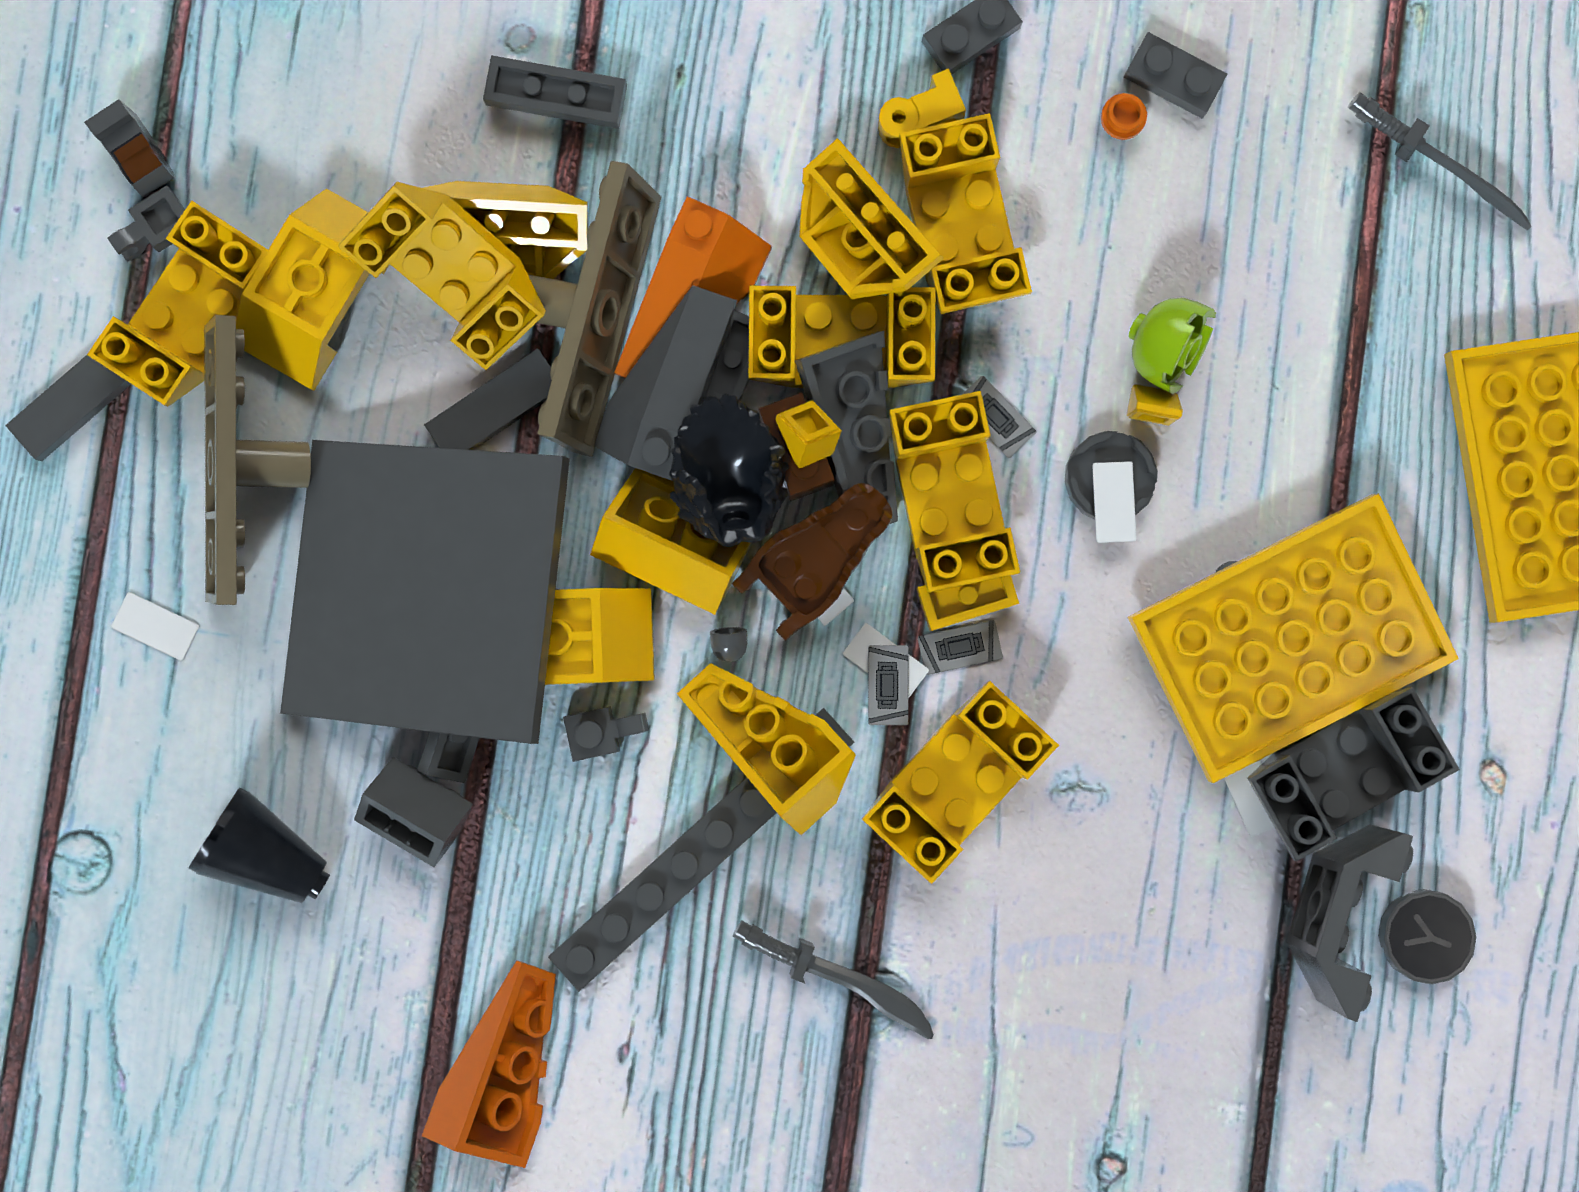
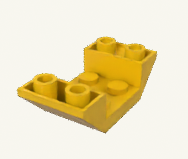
[899,113,1032,314]
[338,182,546,370]
[236,188,390,391]
[87,200,268,407]
[748,285,936,389]
[889,391,1020,593]
[545,588,655,685]
[862,681,1059,884]

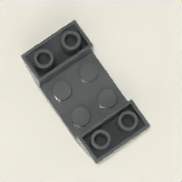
[1247,687,1460,862]
[1286,825,1413,1022]

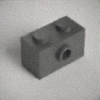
[354,757,473,868]

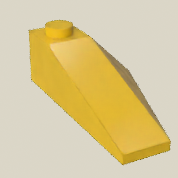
[677,663,856,835]

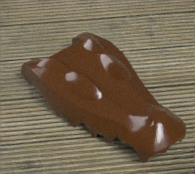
[731,483,893,641]

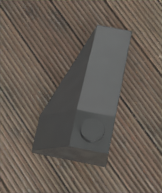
[594,285,737,480]

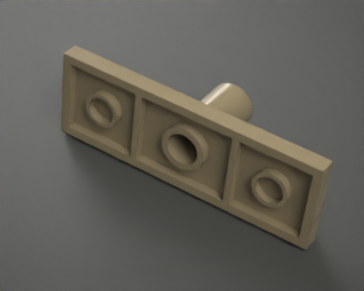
[528,161,662,457]
[204,315,311,605]

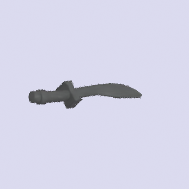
[1348,92,1531,230]
[733,920,934,1039]

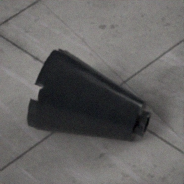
[188,788,330,903]

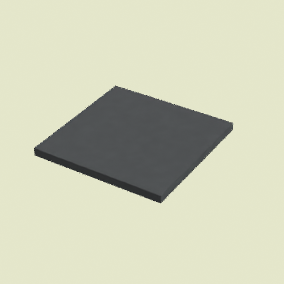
[280,440,570,744]

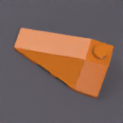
[614,196,772,378]
[422,960,556,1168]

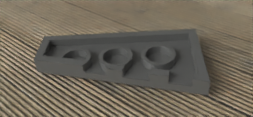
[795,330,898,524]

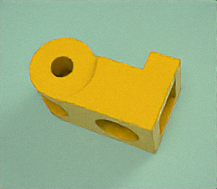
[878,68,966,148]

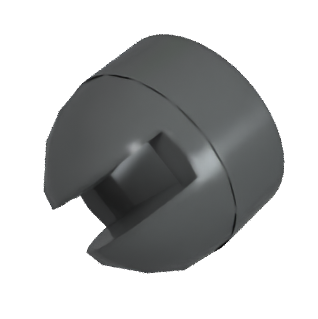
[710,627,748,662]

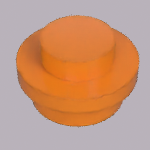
[1101,93,1147,140]

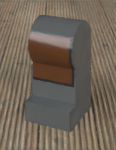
[84,99,176,198]

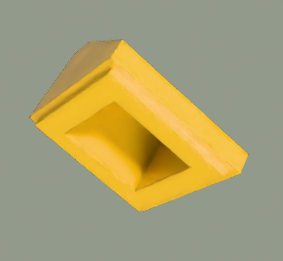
[1126,384,1183,426]
[775,400,842,468]

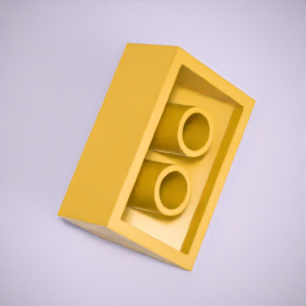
[590,468,751,615]

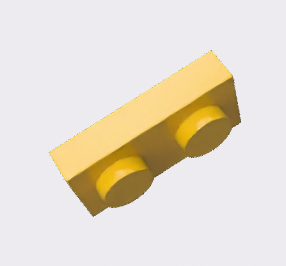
[916,575,1019,631]

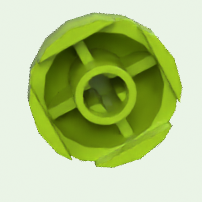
[1129,298,1216,394]

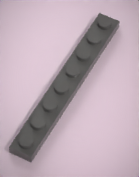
[548,708,855,992]

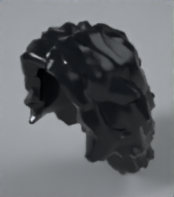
[669,394,789,547]

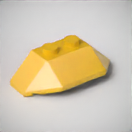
[799,138,944,299]
[423,181,588,279]

